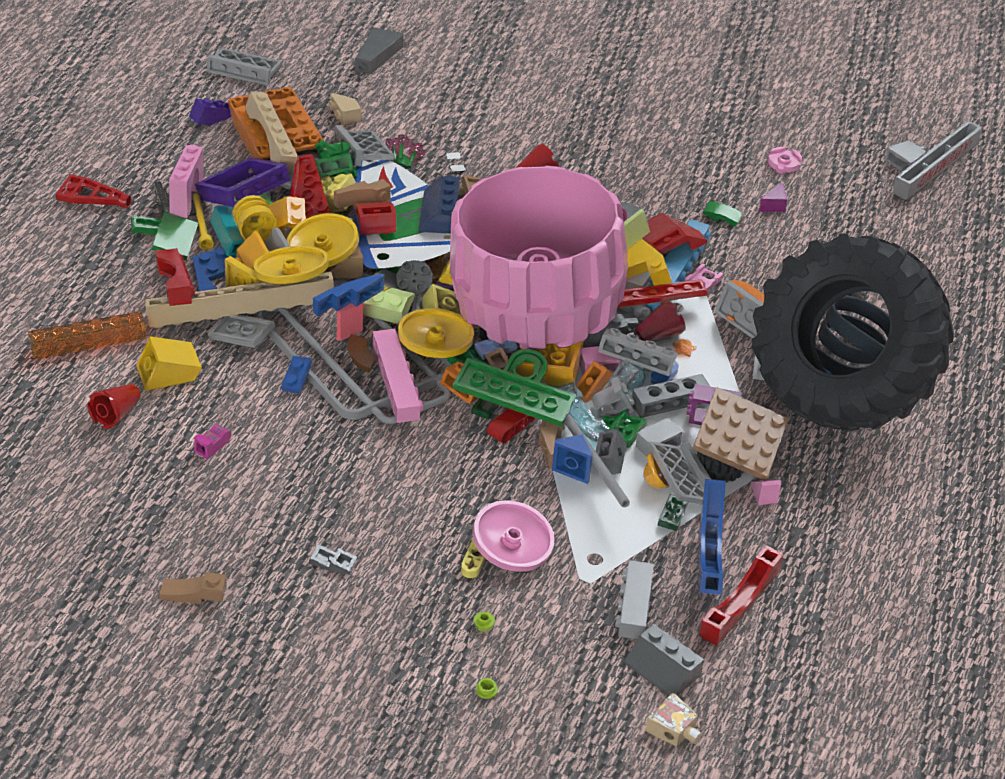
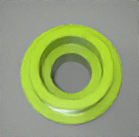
[474,612,495,631]
[476,678,498,699]

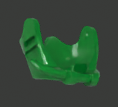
[315,140,350,159]

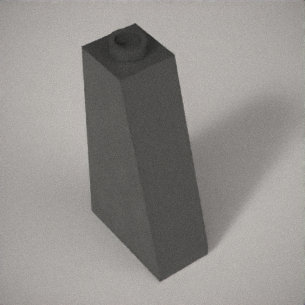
[355,27,404,74]

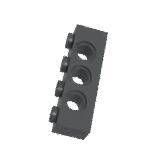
[632,374,711,418]

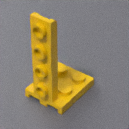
[225,256,264,287]

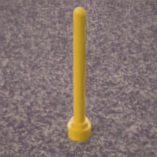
[193,193,214,250]

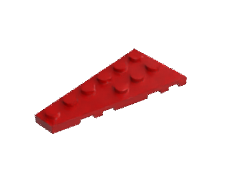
[285,154,331,240]

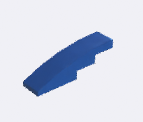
[313,274,384,316]

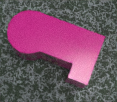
[194,424,231,460]

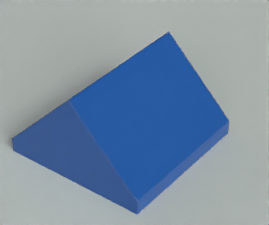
[552,434,593,484]

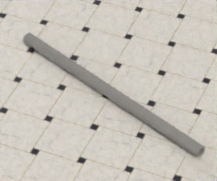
[564,413,630,508]

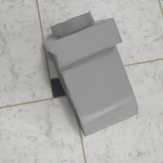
[592,376,635,418]

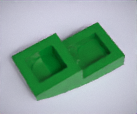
[703,201,743,227]

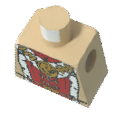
[645,693,702,746]

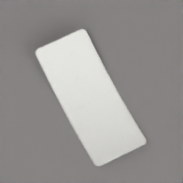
[446,152,466,171]

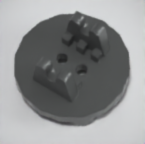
[397,260,433,296]

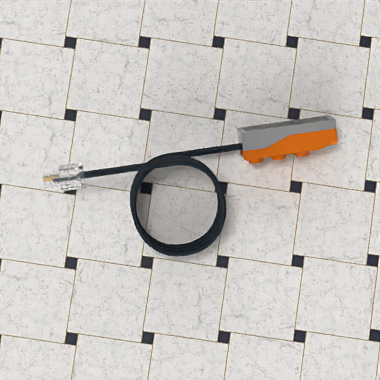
[714,279,890,375]

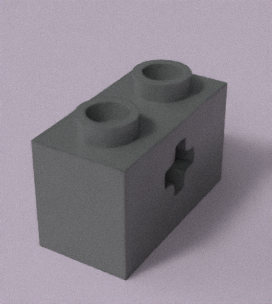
[596,429,627,475]

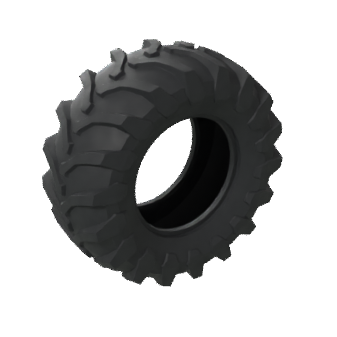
[752,233,954,431]

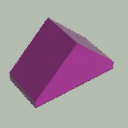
[759,183,788,212]

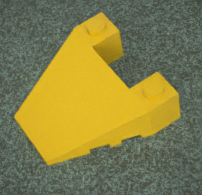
[626,239,672,286]

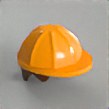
[643,453,677,489]

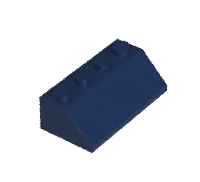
[419,175,460,234]

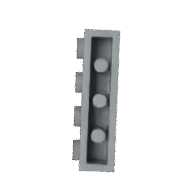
[598,328,678,376]
[615,560,654,640]

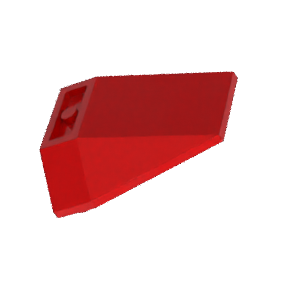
[642,212,707,255]

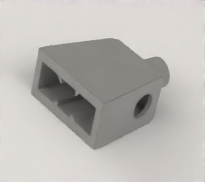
[885,141,927,172]

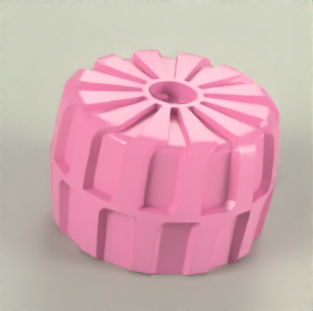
[450,166,628,350]

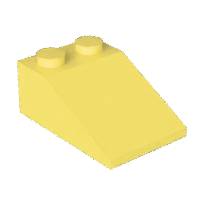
[422,284,480,328]

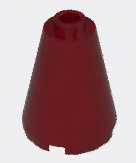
[633,300,686,342]

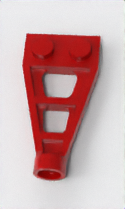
[55,174,131,209]

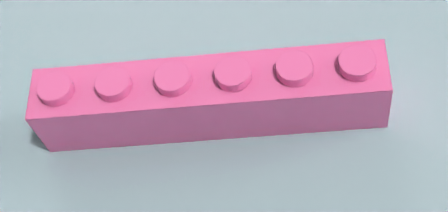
[373,329,423,423]

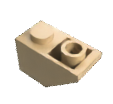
[328,93,361,125]

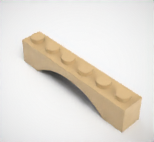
[245,92,298,173]

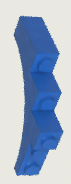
[697,479,726,595]

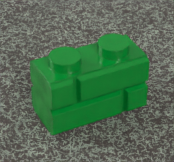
[316,152,354,177]

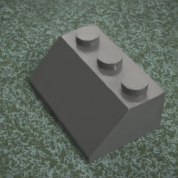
[624,624,704,696]

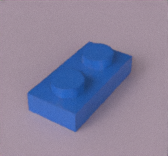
[281,356,313,394]

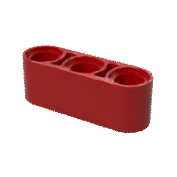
[487,408,535,444]

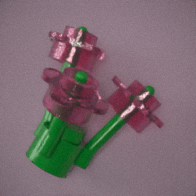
[386,134,426,170]

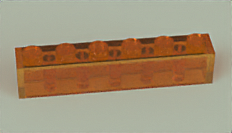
[28,311,147,360]

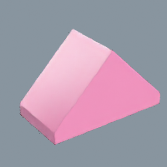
[750,480,781,505]

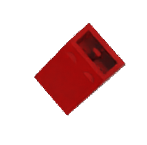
[353,201,396,235]

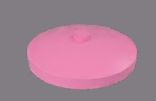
[472,501,554,572]

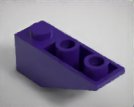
[189,98,231,126]

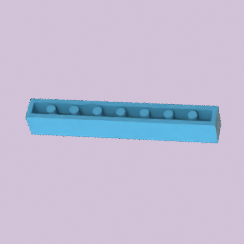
[644,219,711,313]

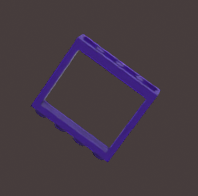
[195,158,290,207]

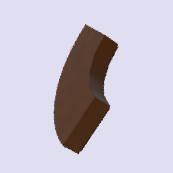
[347,334,378,373]

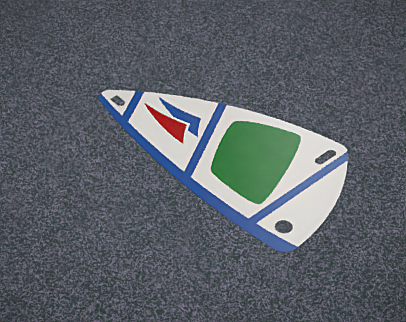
[353,160,451,269]

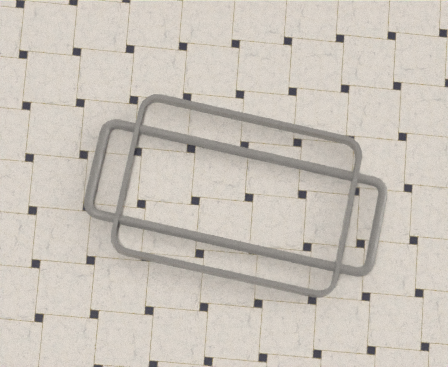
[258,272,452,424]

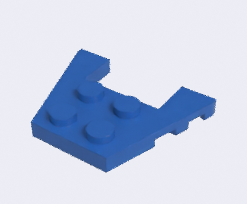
[193,247,237,291]

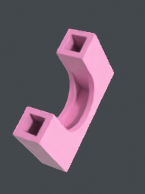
[169,145,203,219]

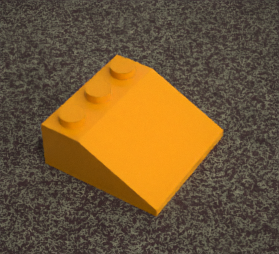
[517,341,584,388]

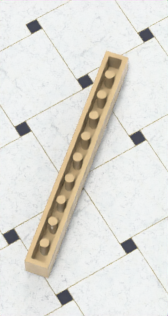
[146,272,334,328]

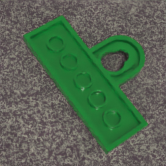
[453,349,576,427]

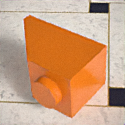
[572,360,617,403]

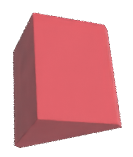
[337,303,363,341]

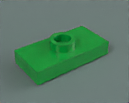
[131,216,161,235]

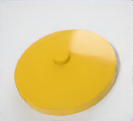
[287,213,359,267]
[253,246,329,284]
[398,308,474,358]

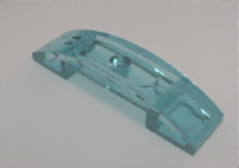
[557,382,610,442]

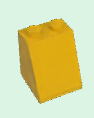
[136,336,202,391]

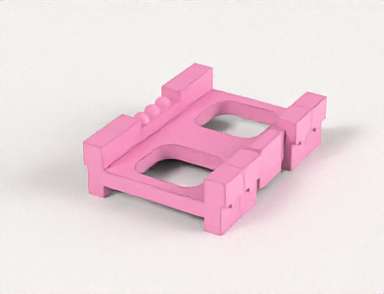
[684,263,723,293]

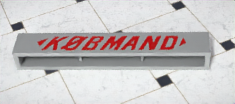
[892,120,982,200]

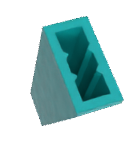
[210,206,245,257]

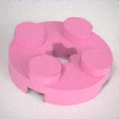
[768,147,802,174]

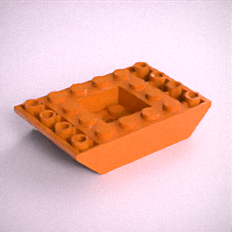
[228,87,323,161]

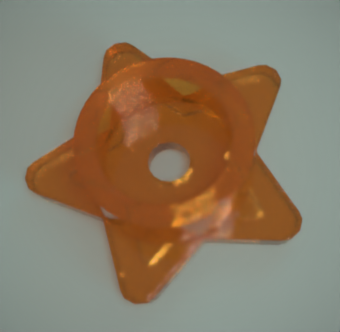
[673,339,697,357]

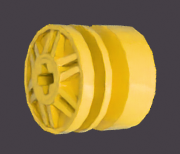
[232,195,277,242]

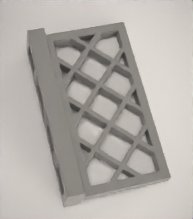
[207,48,282,86]
[333,125,395,166]
[647,441,711,505]

